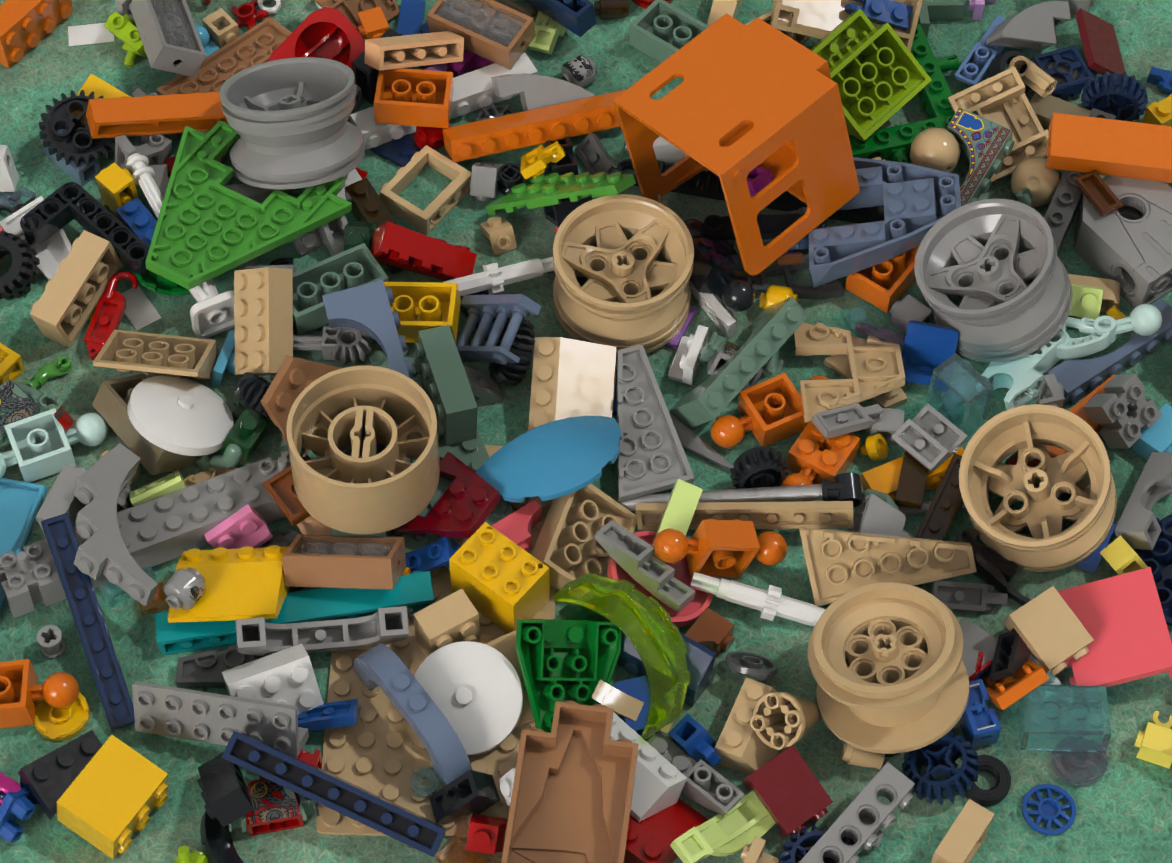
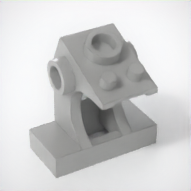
[115,134,172,175]

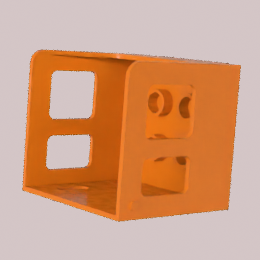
[613,13,860,275]

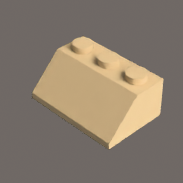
[715,677,780,776]

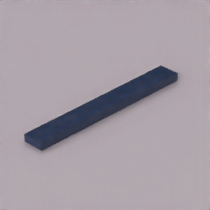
[41,513,135,731]

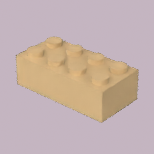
[30,230,123,348]
[234,267,293,376]

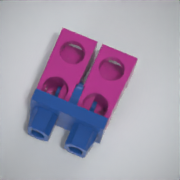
[0,771,36,843]

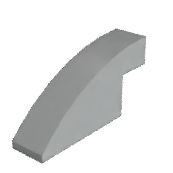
[986,1,1071,51]
[491,73,596,111]

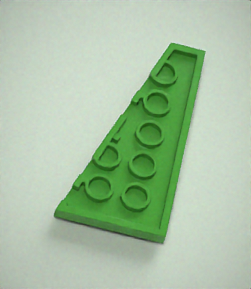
[486,172,636,216]

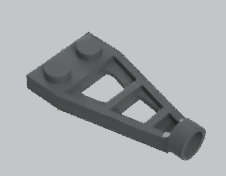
[747,254,844,300]

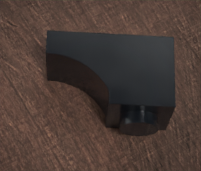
[429,770,500,824]

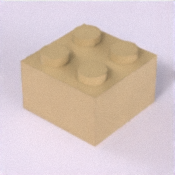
[413,589,480,657]

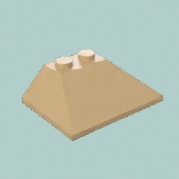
[948,66,1049,183]

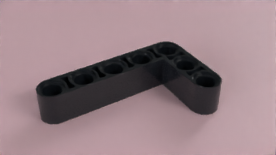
[20,182,150,275]

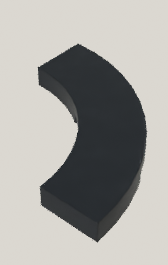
[200,811,244,863]

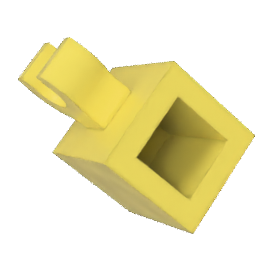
[1134,711,1172,768]

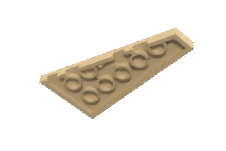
[798,527,977,606]

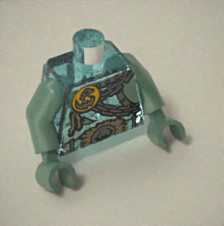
[0,379,58,444]

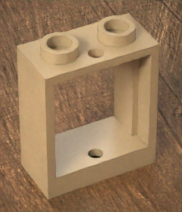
[931,799,995,863]

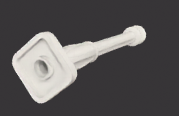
[125,153,235,339]

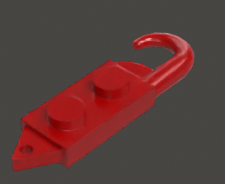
[84,271,138,360]

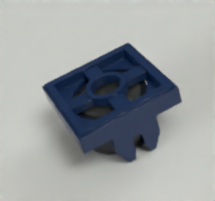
[1031,45,1095,101]

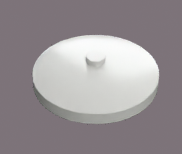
[127,375,234,456]
[414,641,524,756]

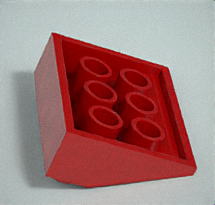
[624,799,708,863]

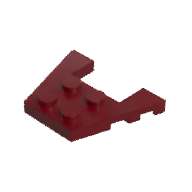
[391,452,501,538]

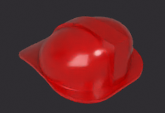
[268,8,365,71]

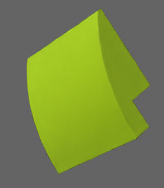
[810,9,932,141]

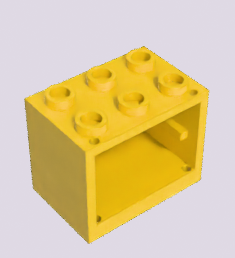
[449,522,550,633]
[56,735,169,859]

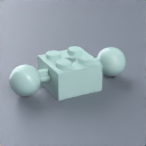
[0,408,109,483]

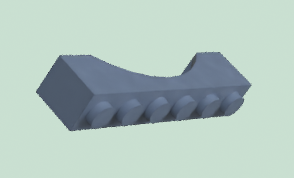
[1046,299,1172,407]

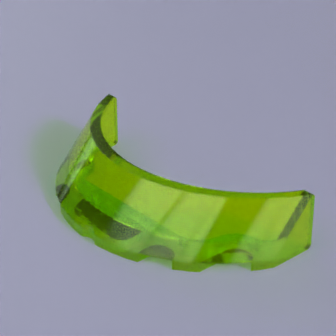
[553,573,690,740]

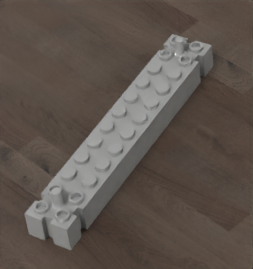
[0,450,305,618]

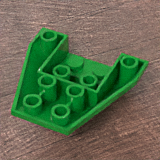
[516,619,622,733]

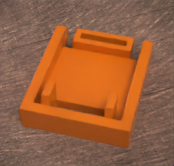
[983,659,1049,710]

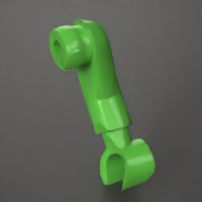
[23,356,72,389]

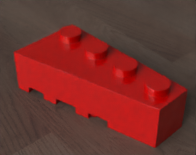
[370,221,477,281]

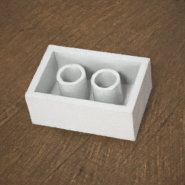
[221,644,324,715]

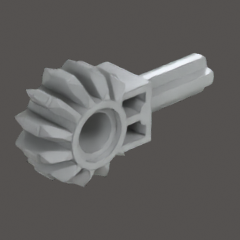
[293,326,372,366]

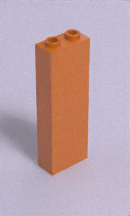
[1046,112,1172,183]

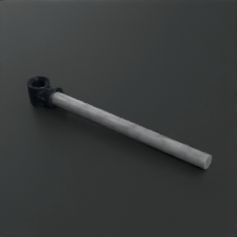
[621,473,863,511]

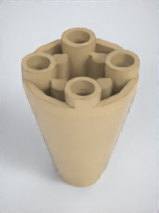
[750,691,820,750]

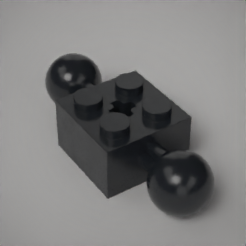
[683,219,755,312]

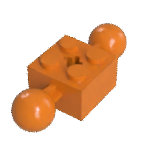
[711,372,830,448]
[780,402,864,502]
[653,519,787,579]
[0,659,79,729]

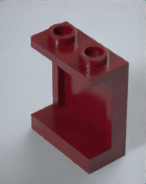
[741,745,833,838]

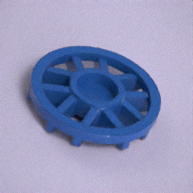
[1022,784,1076,836]

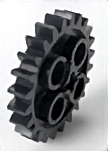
[39,90,115,167]

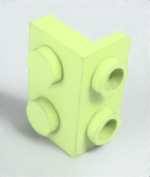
[1068,284,1104,320]

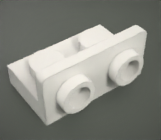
[668,325,708,385]

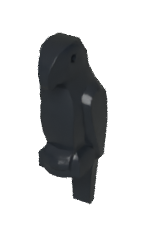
[955,527,1031,605]

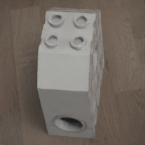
[1074,175,1172,308]

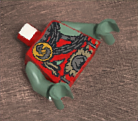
[229,775,320,836]

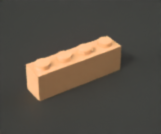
[364,31,464,71]

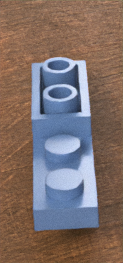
[954,16,1007,86]

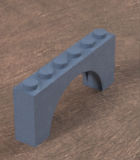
[322,280,414,427]

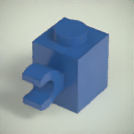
[668,714,722,767]

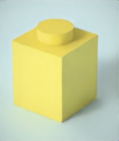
[1100,535,1148,575]

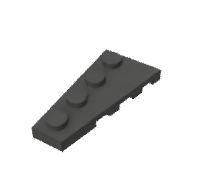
[176,644,265,688]

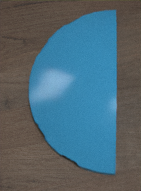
[475,416,622,503]

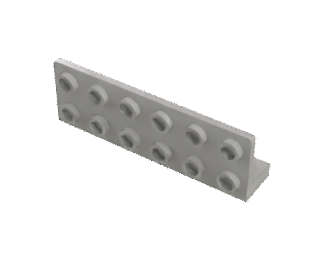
[132,681,309,757]

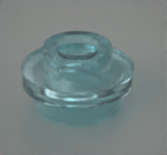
[410,768,439,796]

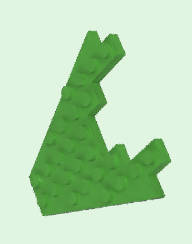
[146,120,352,290]

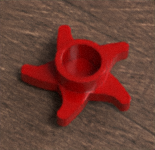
[231,0,269,29]

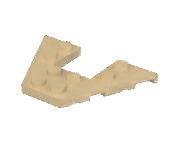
[793,322,905,422]

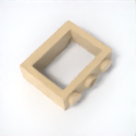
[380,145,472,235]

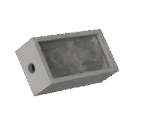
[129,0,207,77]

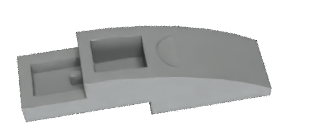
[647,731,745,815]

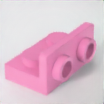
[204,504,273,549]

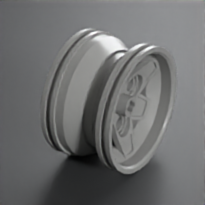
[219,57,365,189]
[914,199,1073,362]

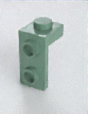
[917,1,965,38]

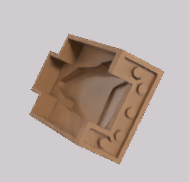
[501,701,639,863]

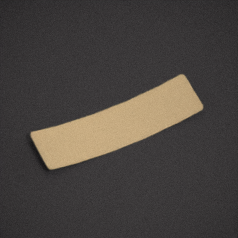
[592,680,676,733]

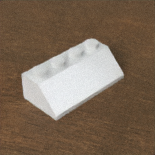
[610,712,687,822]

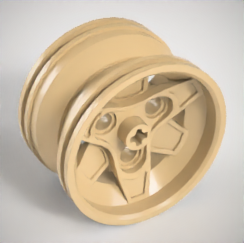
[553,194,694,353]
[959,404,1117,572]

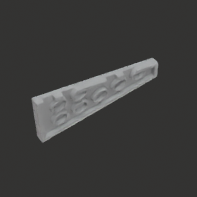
[617,344,695,502]

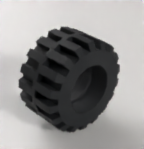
[0,231,40,300]

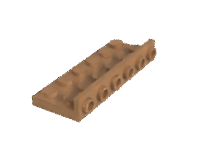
[156,17,292,95]

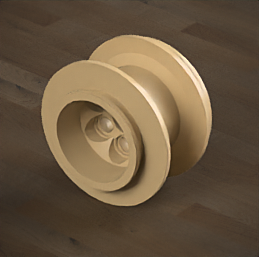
[808,582,970,754]

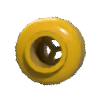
[759,285,798,310]

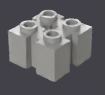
[1082,374,1162,449]

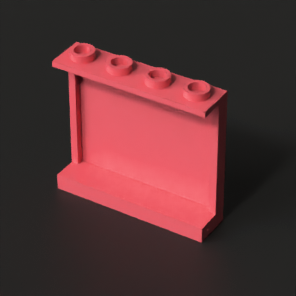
[1058,567,1172,701]

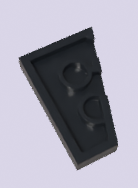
[18,730,103,820]

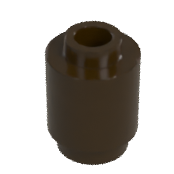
[594,0,629,19]

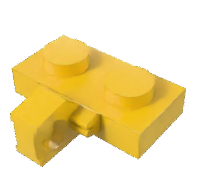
[520,141,565,180]

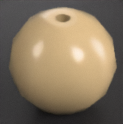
[910,127,961,173]
[1010,157,1061,208]

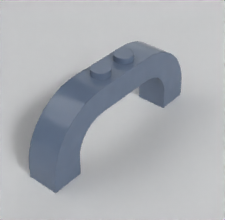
[354,643,472,787]

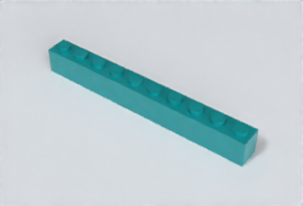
[155,571,435,656]

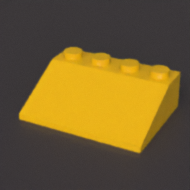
[168,545,290,623]

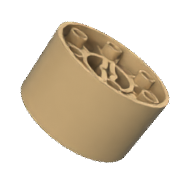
[286,366,440,534]

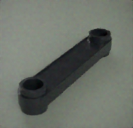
[703,213,826,241]

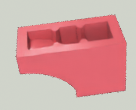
[491,500,541,553]

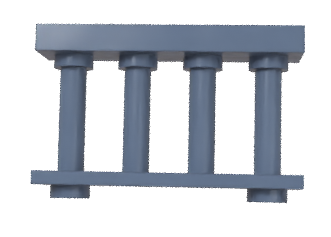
[456,294,542,365]

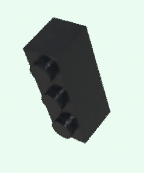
[197,752,254,827]

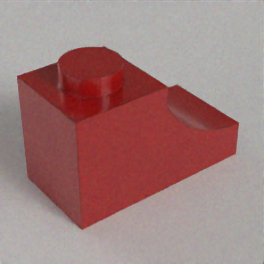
[465,813,508,855]

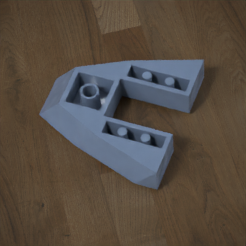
[808,157,961,287]

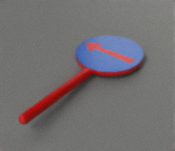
[969,652,992,682]

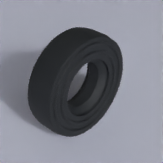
[964,755,1011,806]

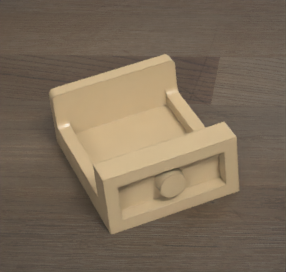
[1003,586,1094,676]

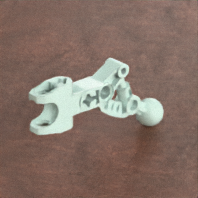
[977,304,1162,410]

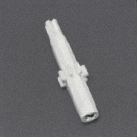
[443,257,554,296]
[690,572,826,626]

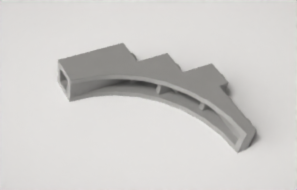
[73,443,158,606]

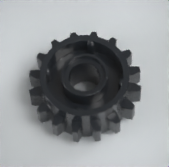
[730,447,789,489]

